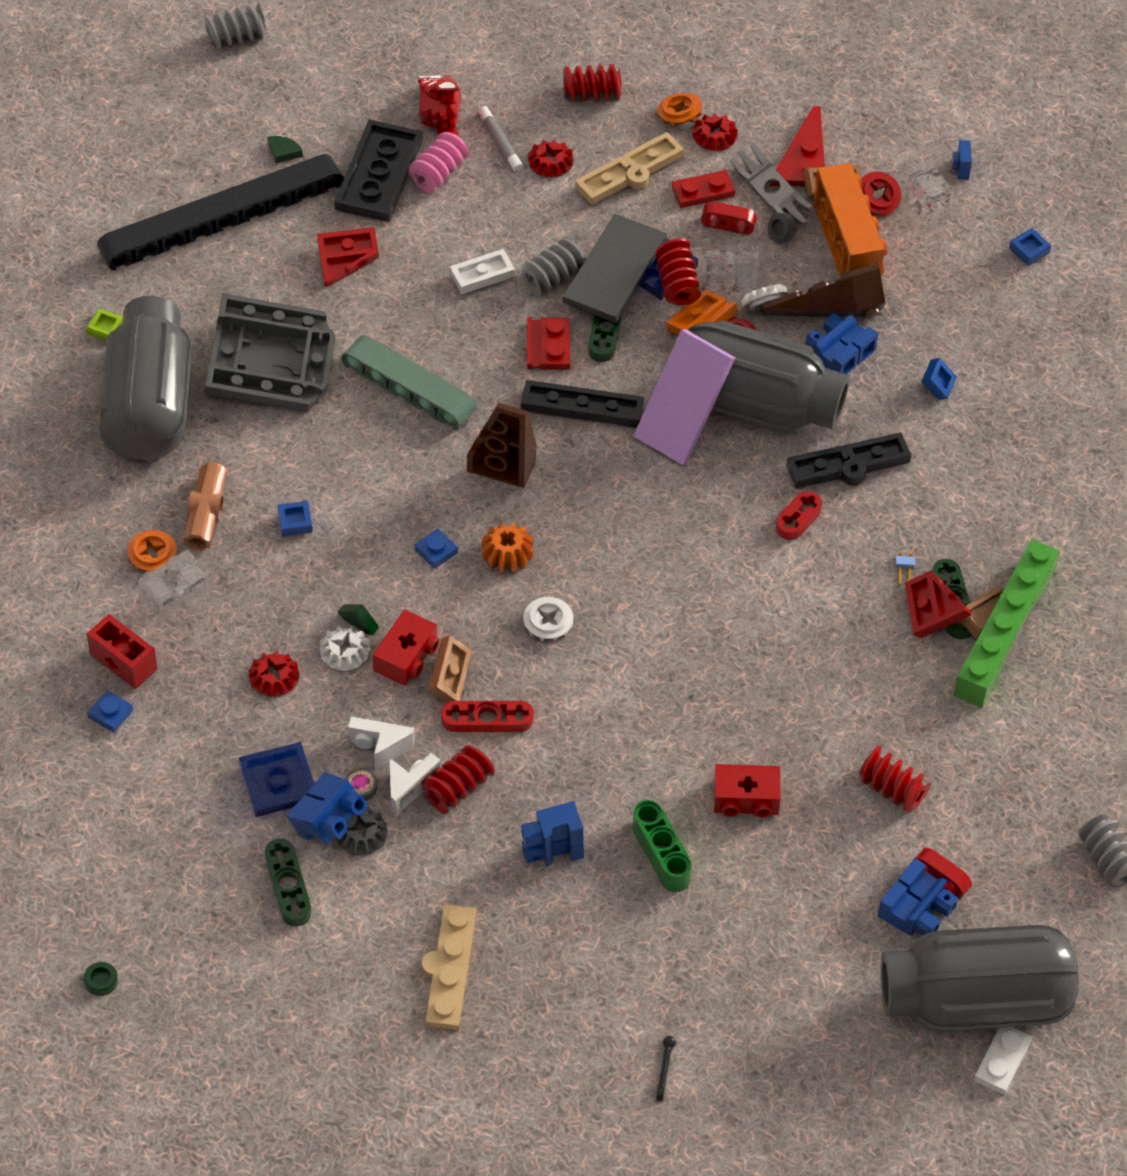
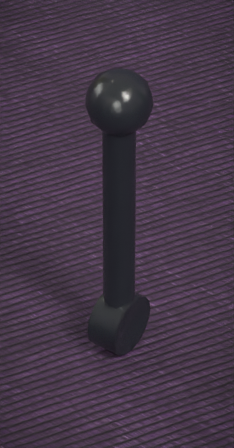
[656,1036,676,1101]

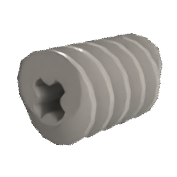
[204,3,265,49]
[521,238,586,297]
[1078,814,1127,887]

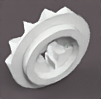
[741,284,788,311]
[523,597,574,642]
[320,626,370,671]

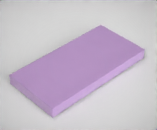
[633,329,735,465]

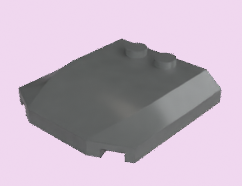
[204,293,336,412]

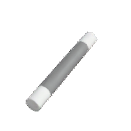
[478,106,524,172]

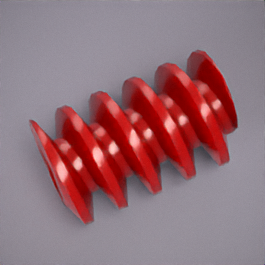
[563,64,621,102]
[655,238,701,306]
[423,745,495,814]
[859,745,932,813]

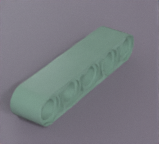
[341,335,477,430]

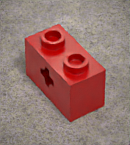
[372,609,439,686]
[86,614,157,689]
[714,764,781,818]

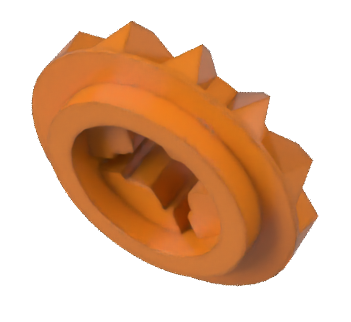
[657,93,703,127]
[127,530,177,574]

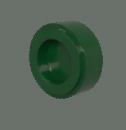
[84,962,118,996]

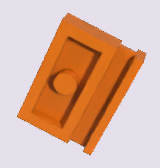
[666,290,738,336]

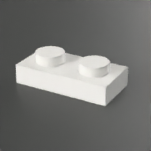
[450,249,515,295]
[974,1027,1033,1095]

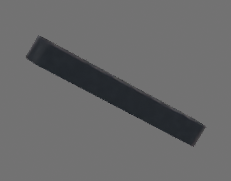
[97,154,344,271]

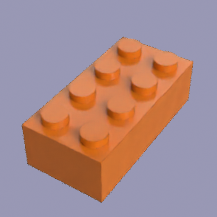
[813,163,887,275]

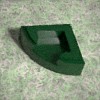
[267,136,303,163]
[338,604,379,635]

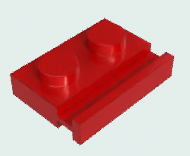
[527,317,570,370]

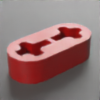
[701,202,757,235]
[776,491,822,540]
[914,848,972,899]

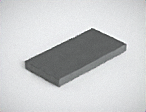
[563,214,667,323]

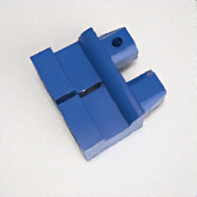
[805,313,879,374]
[286,772,368,845]
[521,801,584,867]
[877,858,958,936]

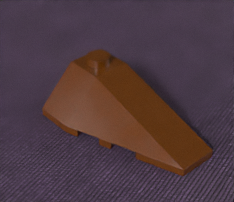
[761,263,886,319]
[467,403,537,488]

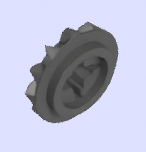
[336,807,388,855]

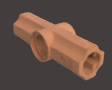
[183,461,228,551]

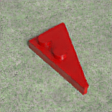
[770,106,825,186]

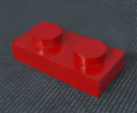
[672,170,735,208]

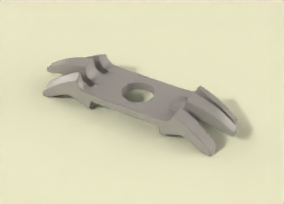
[730,143,813,224]

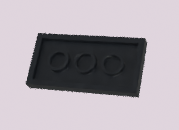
[334,119,423,222]

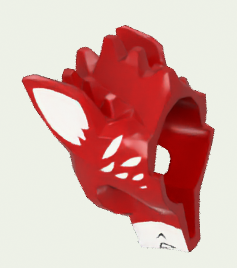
[418,75,461,137]

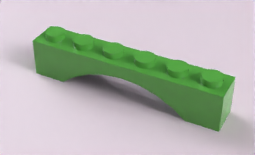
[953,539,1060,708]

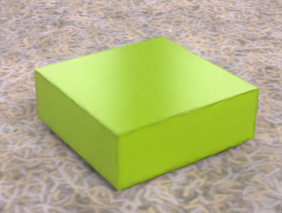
[85,308,123,341]

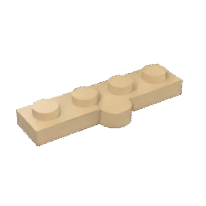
[575,132,684,206]
[422,904,477,1031]

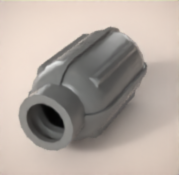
[99,296,192,463]
[688,321,850,432]
[880,925,1079,1031]

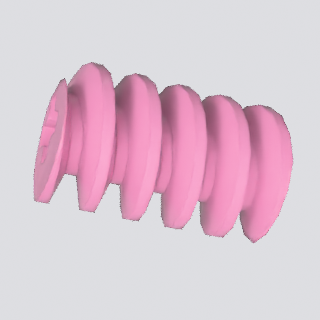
[409,132,469,194]

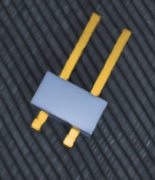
[896,551,915,585]

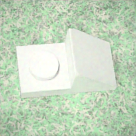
[348,717,414,770]
[389,753,441,816]

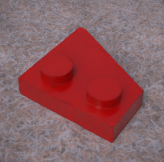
[317,227,379,287]
[905,570,971,638]

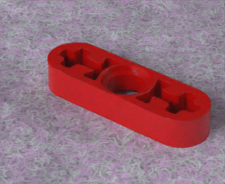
[441,701,534,732]

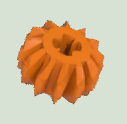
[482,521,533,574]

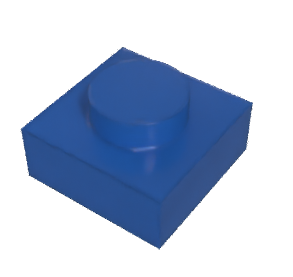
[952,140,972,180]
[1009,228,1051,266]
[921,357,957,400]
[277,501,313,536]
[414,528,458,569]
[87,690,133,733]

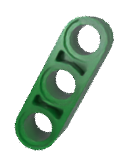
[632,800,692,892]

